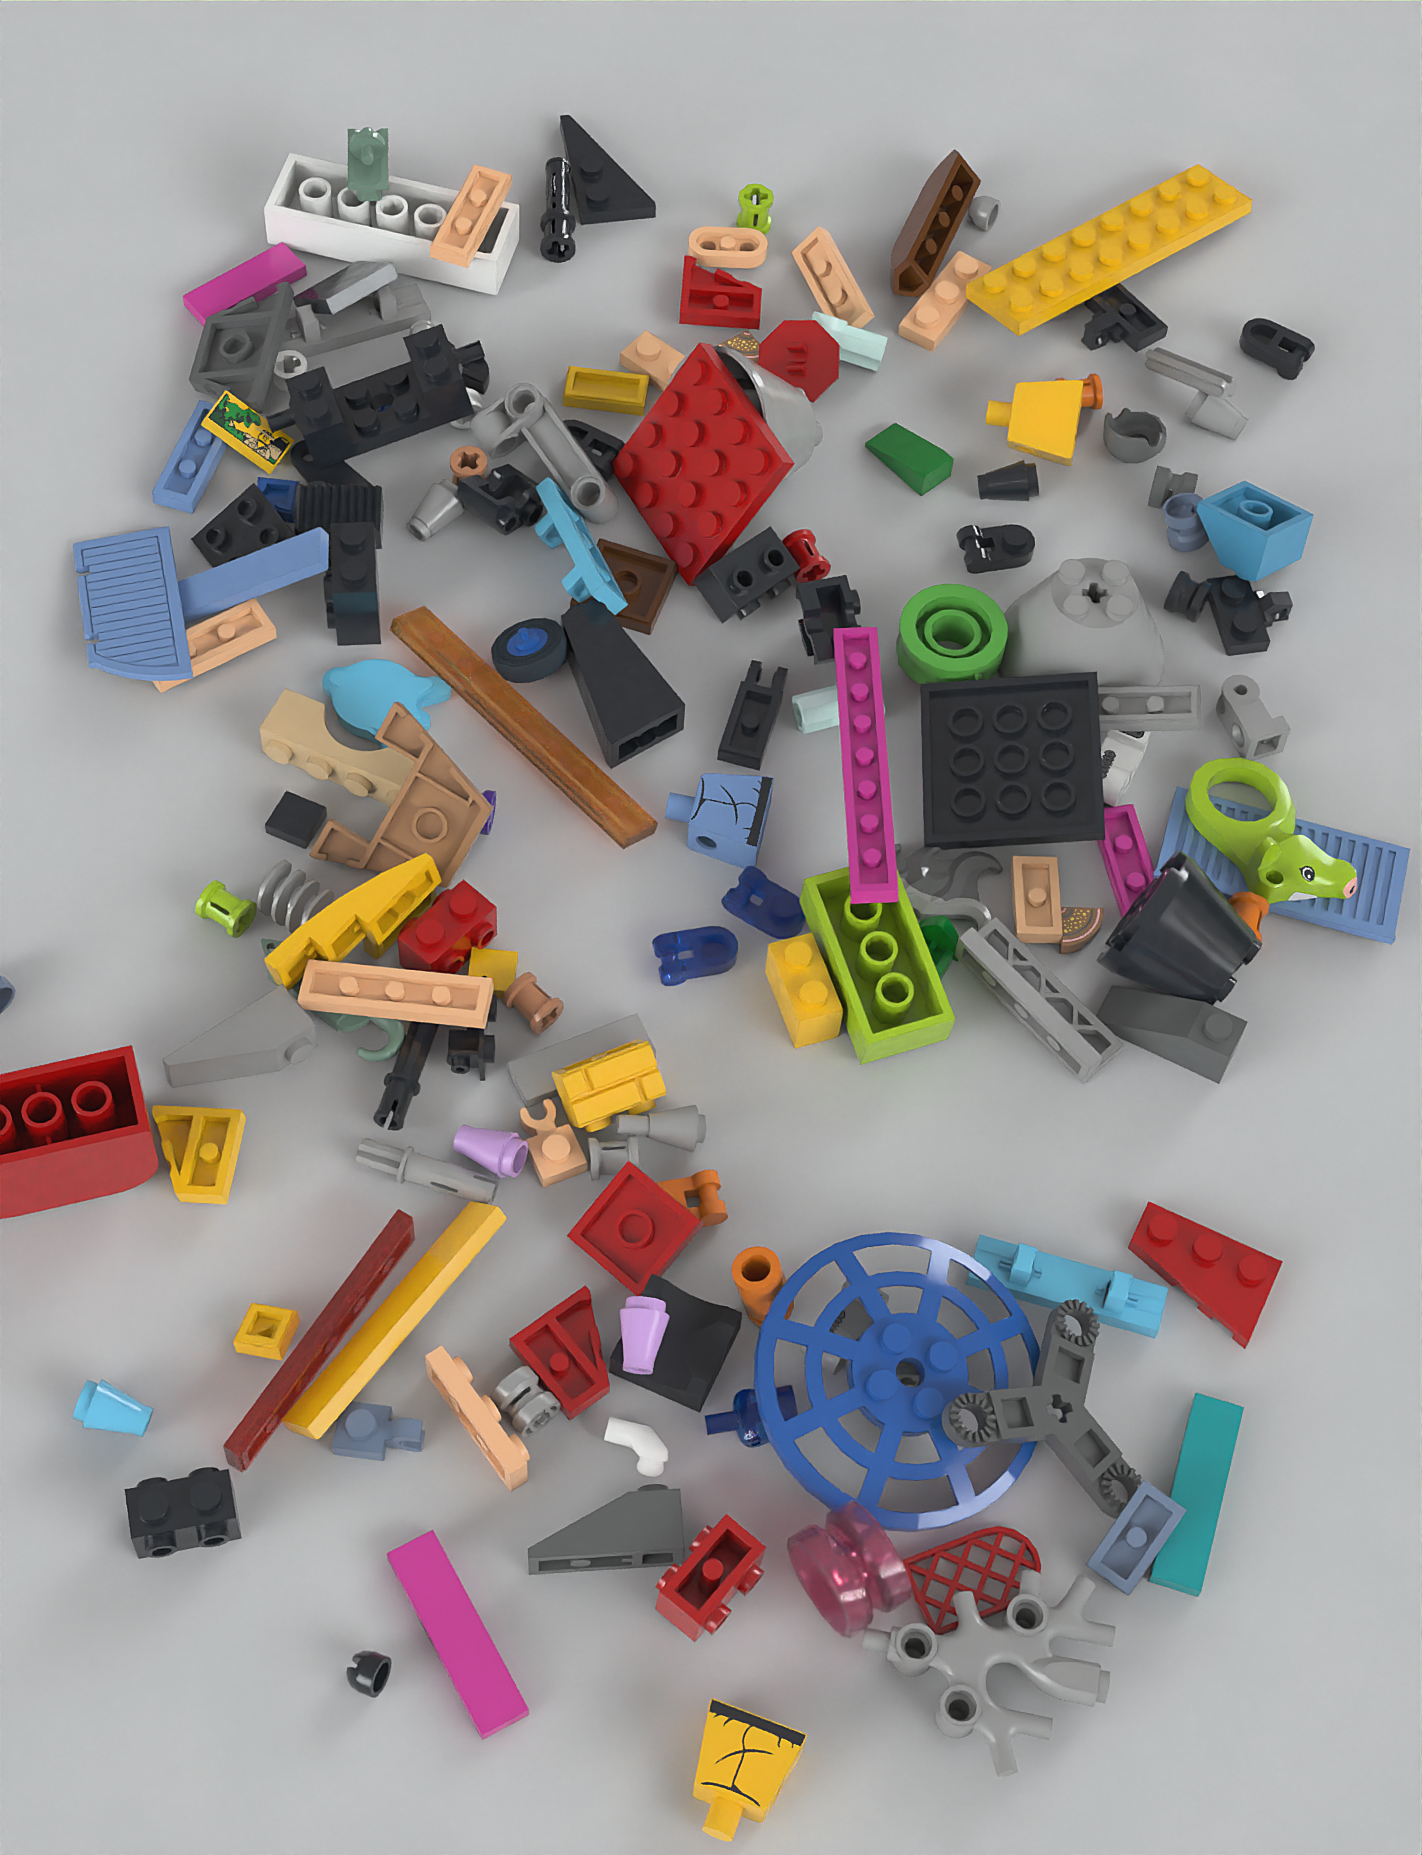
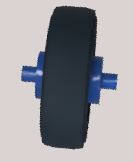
[491,618,570,683]

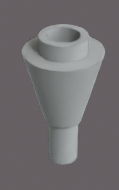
[616,1105,706,1152]

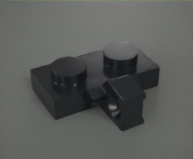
[1081,283,1168,352]
[1206,575,1293,656]

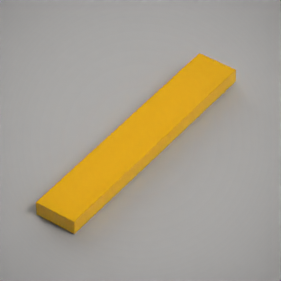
[282,1201,507,1440]

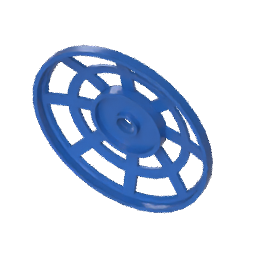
[754,1232,1040,1532]

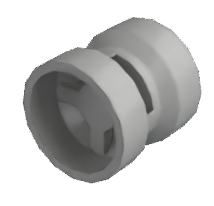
[490,1366,561,1438]

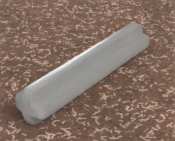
[1145,347,1236,400]

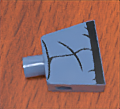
[665,773,774,872]

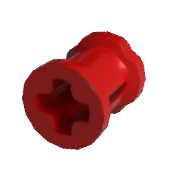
[782,529,831,583]

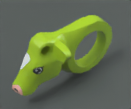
[1185,757,1357,904]

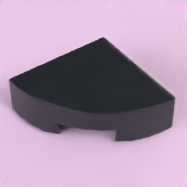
[462,343,490,395]

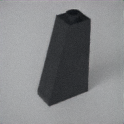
[561,598,685,769]

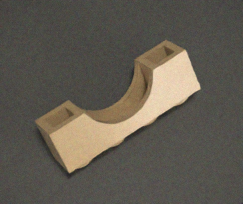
[259,688,415,808]

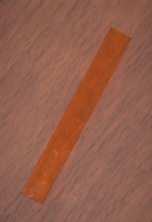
[390,606,658,849]

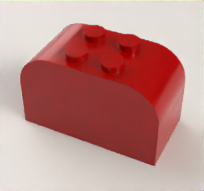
[0,1045,159,1219]

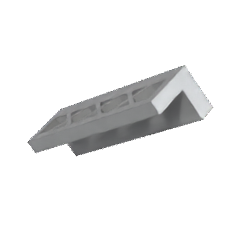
[955,917,1124,1084]

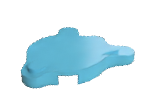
[322,659,452,749]

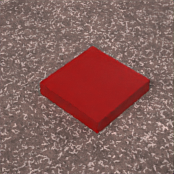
[567,1160,705,1296]

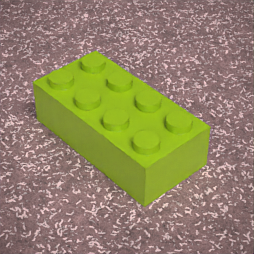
[799,866,955,1065]

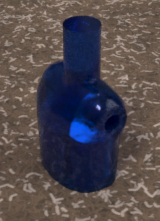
[704,1385,798,1448]

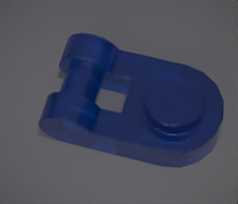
[721,866,805,939]
[652,926,738,986]

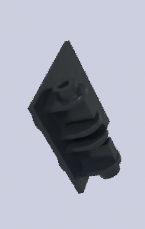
[191,483,296,568]

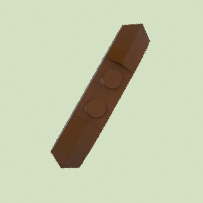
[890,149,981,298]

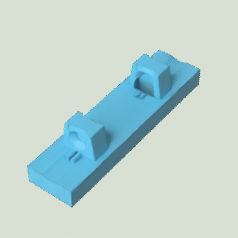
[534,477,628,615]
[966,1234,1168,1338]

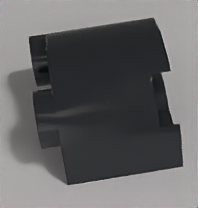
[457,464,543,535]
[796,575,861,665]

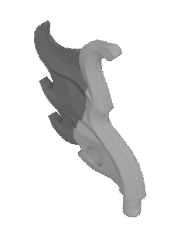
[805,843,1003,941]

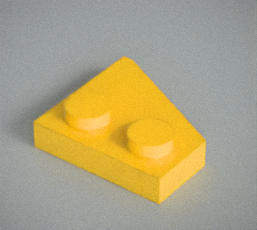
[152,1105,246,1204]

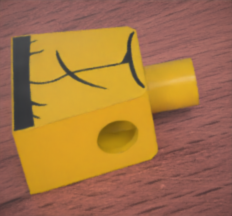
[692,1698,807,1842]

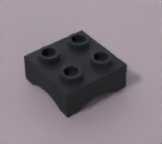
[609,1274,742,1413]

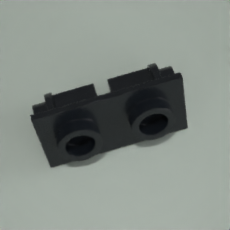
[446,976,497,1081]

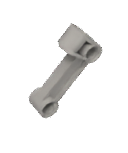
[470,383,619,524]

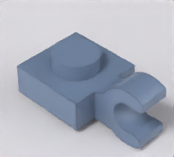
[332,1401,425,1461]

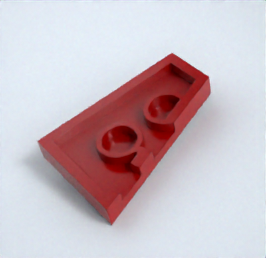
[1128,1201,1283,1349]

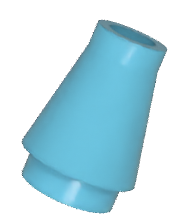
[73,1379,154,1437]

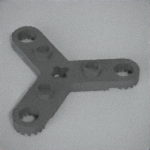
[942,1299,1142,1519]

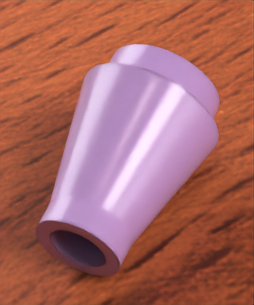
[453,1124,529,1178]
[620,1296,670,1374]

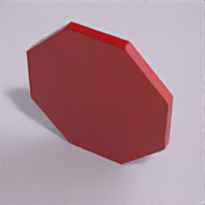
[758,320,840,403]

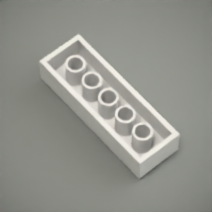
[264,153,520,296]

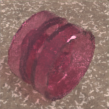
[787,1500,912,1638]

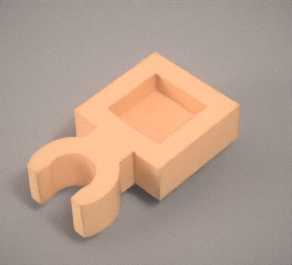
[520,1099,588,1188]

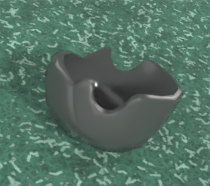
[1103,408,1167,463]

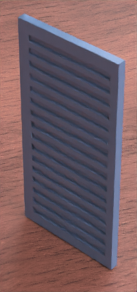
[1153,786,1410,945]

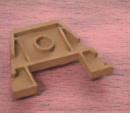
[309,701,494,888]

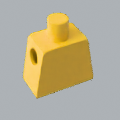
[986,380,1084,466]

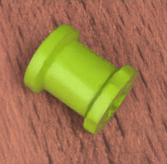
[736,183,774,235]
[195,880,257,938]

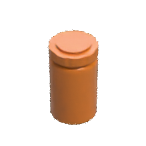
[731,1246,794,1327]

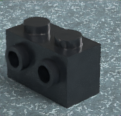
[693,526,800,624]
[124,1467,242,1559]

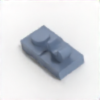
[1085,1480,1187,1596]

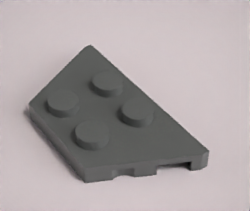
[189,282,294,413]

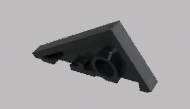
[560,115,656,225]

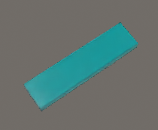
[1148,1393,1244,1597]

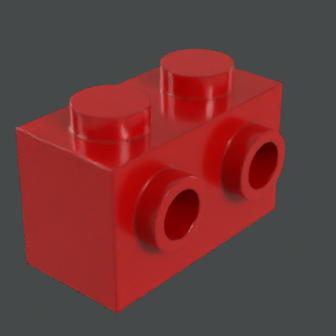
[397,879,497,974]
[655,1514,766,1642]

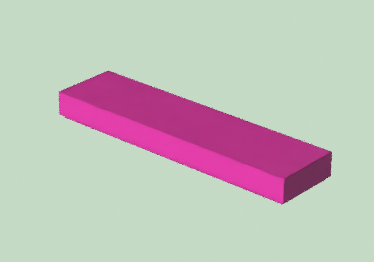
[1097,804,1155,918]
[386,1530,529,1740]

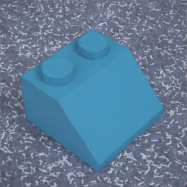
[1196,481,1314,582]

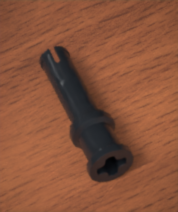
[540,157,576,263]

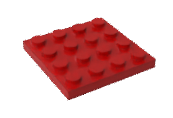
[613,342,795,586]

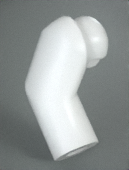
[604,1416,669,1477]

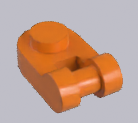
[656,1170,728,1227]

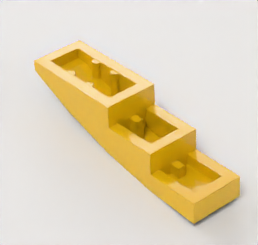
[263,853,442,991]

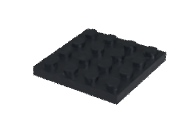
[920,671,1106,850]

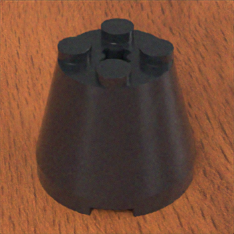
[1096,850,1263,1005]

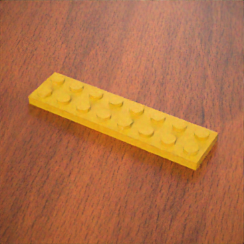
[965,164,1252,336]

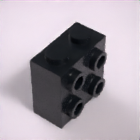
[323,522,381,646]

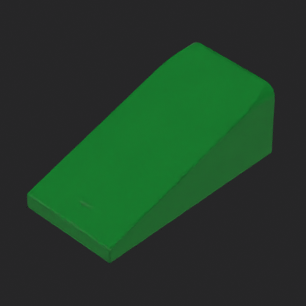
[865,423,954,496]

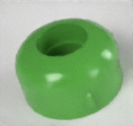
[896,584,1008,686]

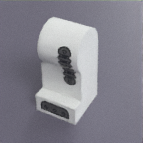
[1101,730,1151,807]

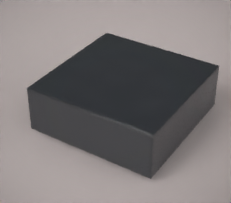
[265,790,327,849]

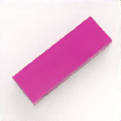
[183,242,307,326]

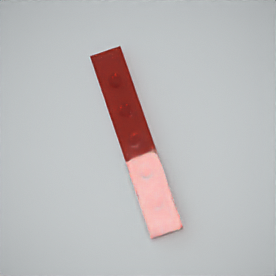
[223,1209,415,1473]

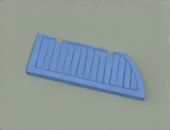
[73,526,194,681]

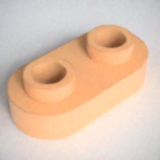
[688,226,768,269]

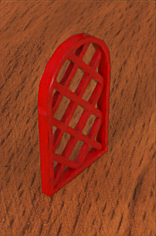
[899,1526,1041,1635]

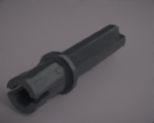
[373,1021,440,1131]

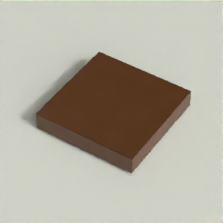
[570,538,679,635]

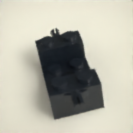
[266,324,485,470]

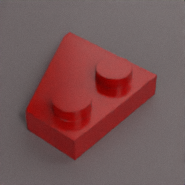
[679,255,762,330]
[509,1285,610,1421]

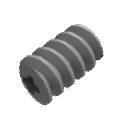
[257,860,334,933]

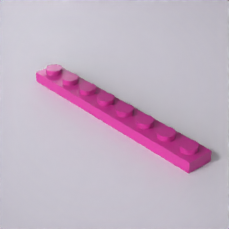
[833,627,898,904]

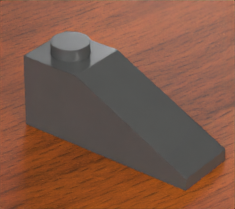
[1096,985,1248,1084]
[528,1484,685,1575]

